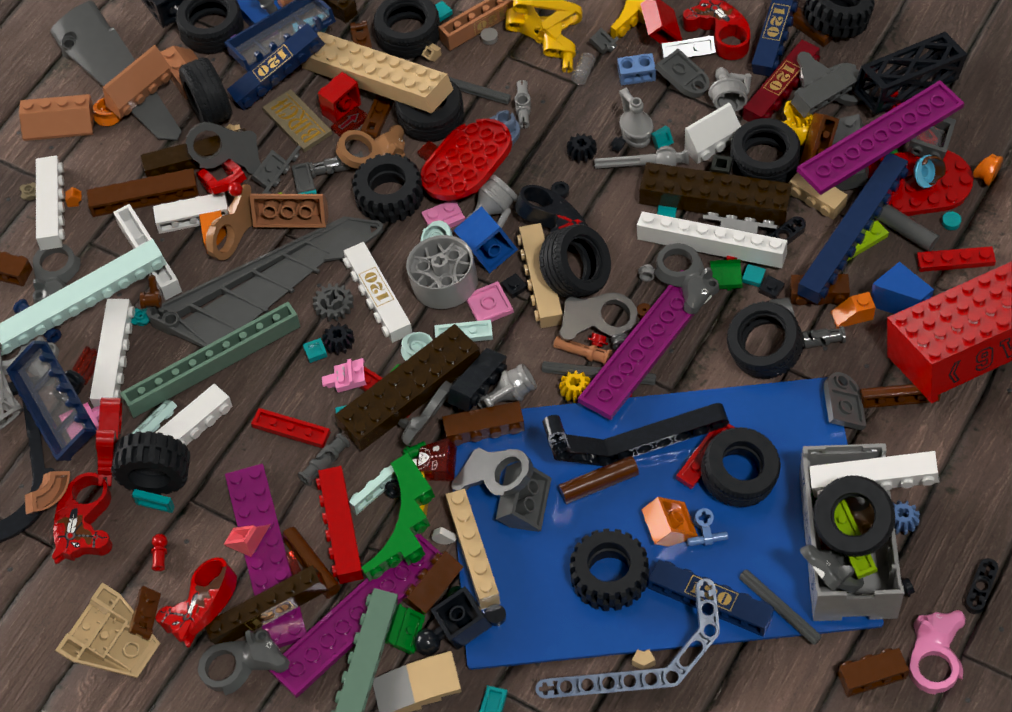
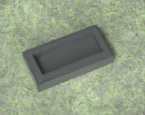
[292,162,315,193]

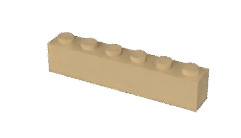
[517,223,563,328]
[446,489,500,610]

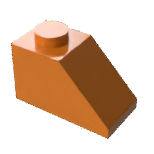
[199,210,226,254]
[831,292,876,328]

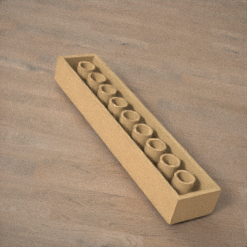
[301,31,453,113]

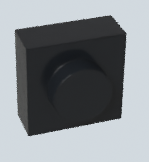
[501,273,527,299]
[758,275,785,299]

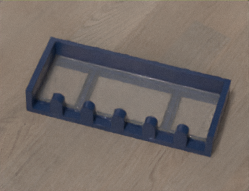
[224,0,336,72]
[6,340,97,461]

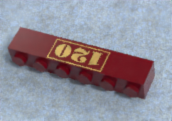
[743,39,820,122]

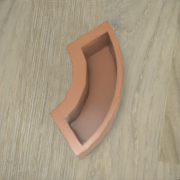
[25,471,70,515]

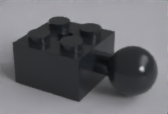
[414,586,492,656]

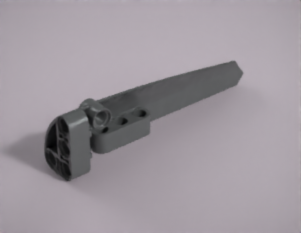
[50,1,182,141]

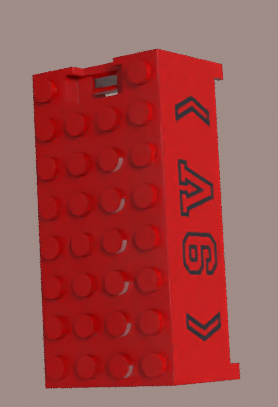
[887,261,1012,403]

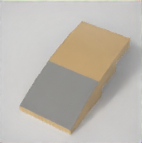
[373,651,461,712]

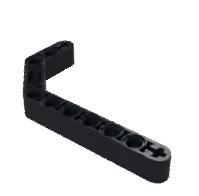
[542,403,729,466]

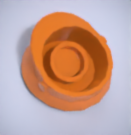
[93,98,123,126]
[973,154,1003,186]

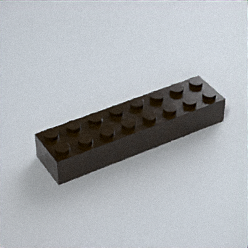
[639,162,792,225]
[335,324,480,451]

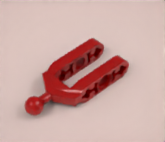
[196,159,247,197]

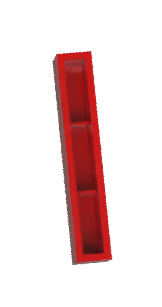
[316,466,364,584]

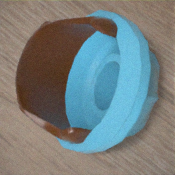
[913,155,946,188]

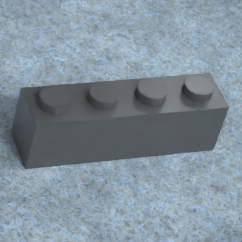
[791,63,858,118]

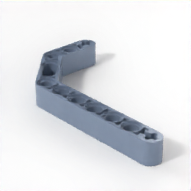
[536,578,720,698]

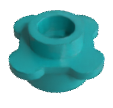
[131,308,149,326]

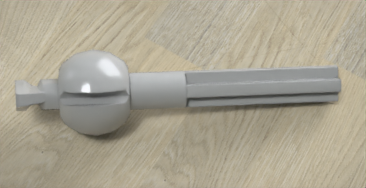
[595,146,689,169]

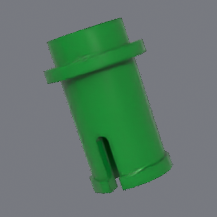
[402,441,429,460]

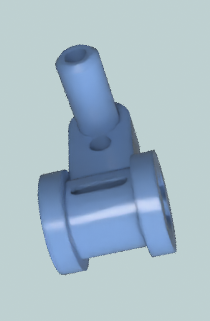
[687,508,728,546]

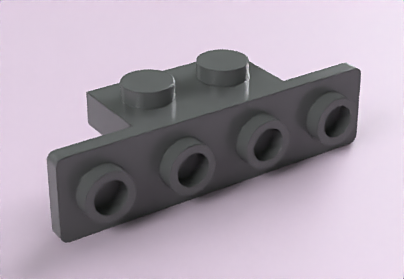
[251,145,301,194]

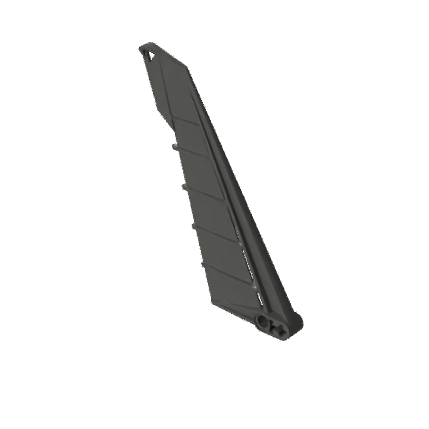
[146,216,384,347]

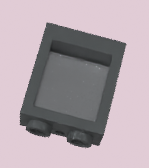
[906,117,956,160]

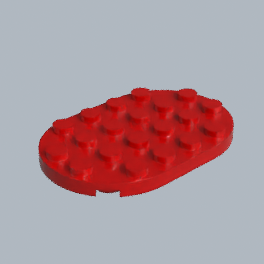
[421,119,512,201]
[862,150,973,216]

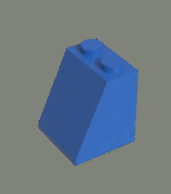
[454,206,518,273]
[871,261,934,314]

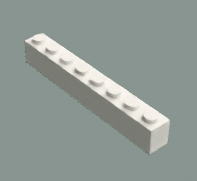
[637,211,787,268]

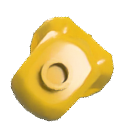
[782,100,813,146]

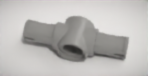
[515,80,531,128]

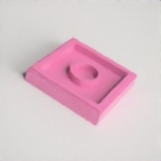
[466,281,514,322]

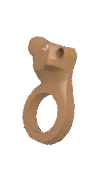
[336,125,405,169]

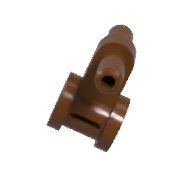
[140,275,162,309]

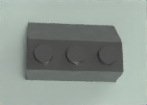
[496,462,551,532]

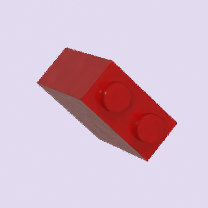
[640,0,682,44]

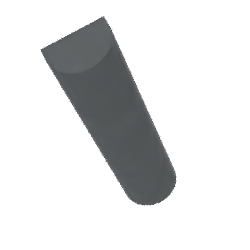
[875,204,940,251]

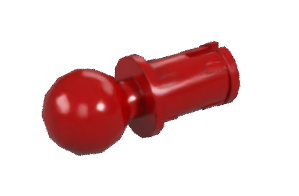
[151,533,168,571]

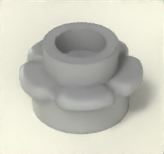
[638,264,656,281]

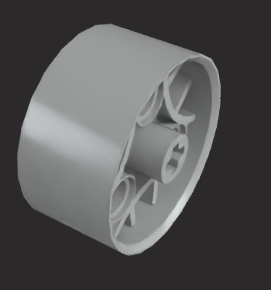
[406,235,478,309]

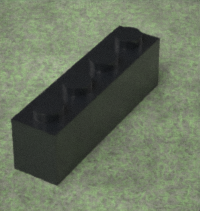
[448,348,507,412]

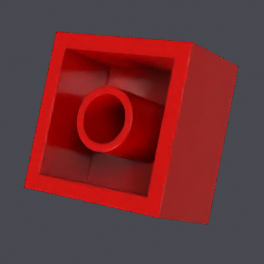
[318,71,362,126]

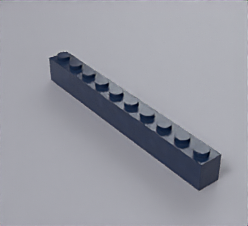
[797,153,909,304]

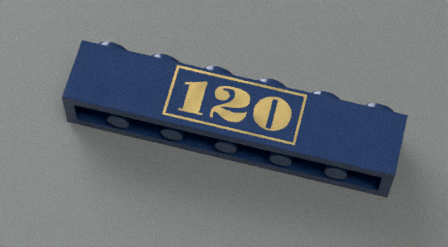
[752,0,798,76]
[227,23,325,111]
[649,560,774,637]

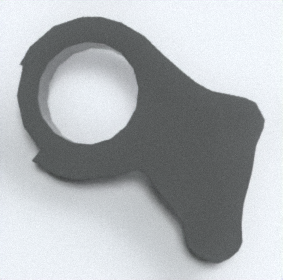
[797,52,870,106]
[186,122,261,174]
[33,244,81,303]
[398,381,453,447]

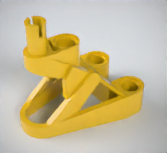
[505,0,582,73]

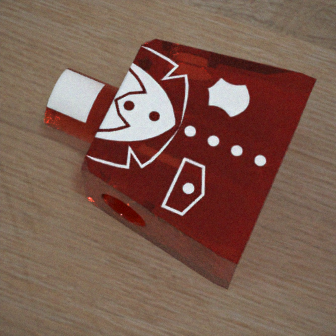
[412,438,457,481]

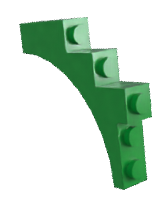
[361,453,435,581]

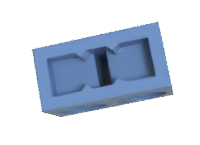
[617,53,656,85]

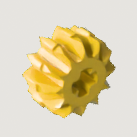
[559,370,591,403]

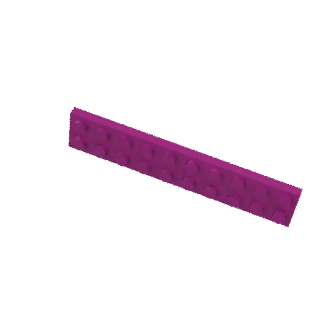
[797,80,964,195]
[578,270,695,420]
[225,463,307,648]
[268,534,440,698]

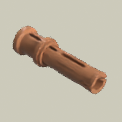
[554,336,612,365]

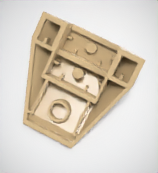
[55,583,160,678]

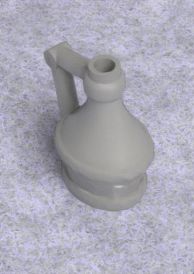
[708,67,752,112]
[619,88,654,148]
[466,175,518,228]
[478,363,537,409]

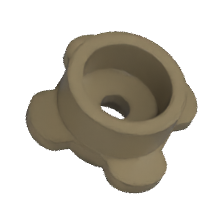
[20,182,36,200]

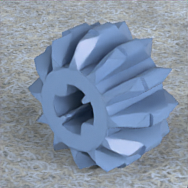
[893,500,920,535]

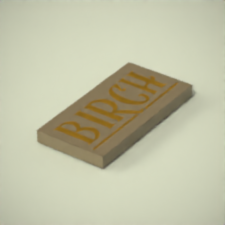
[262,89,332,153]

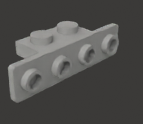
[703,212,778,234]

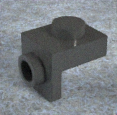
[588,28,619,55]

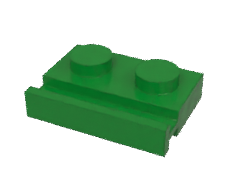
[385,604,425,655]

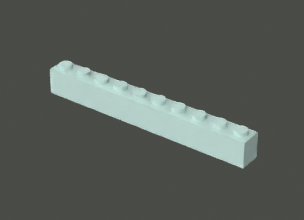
[0,239,167,356]

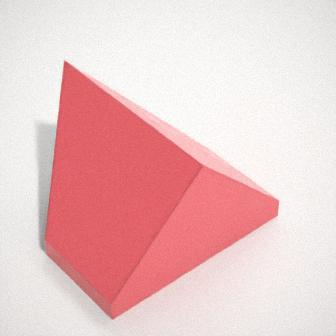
[224,524,271,557]

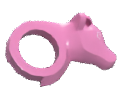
[908,610,966,695]

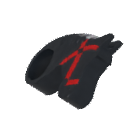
[515,185,588,247]

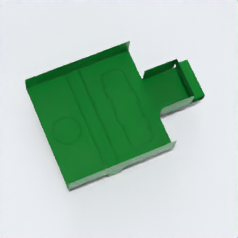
[710,259,743,291]

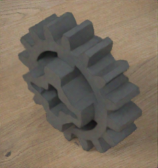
[313,283,354,322]

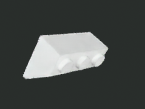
[685,103,741,164]

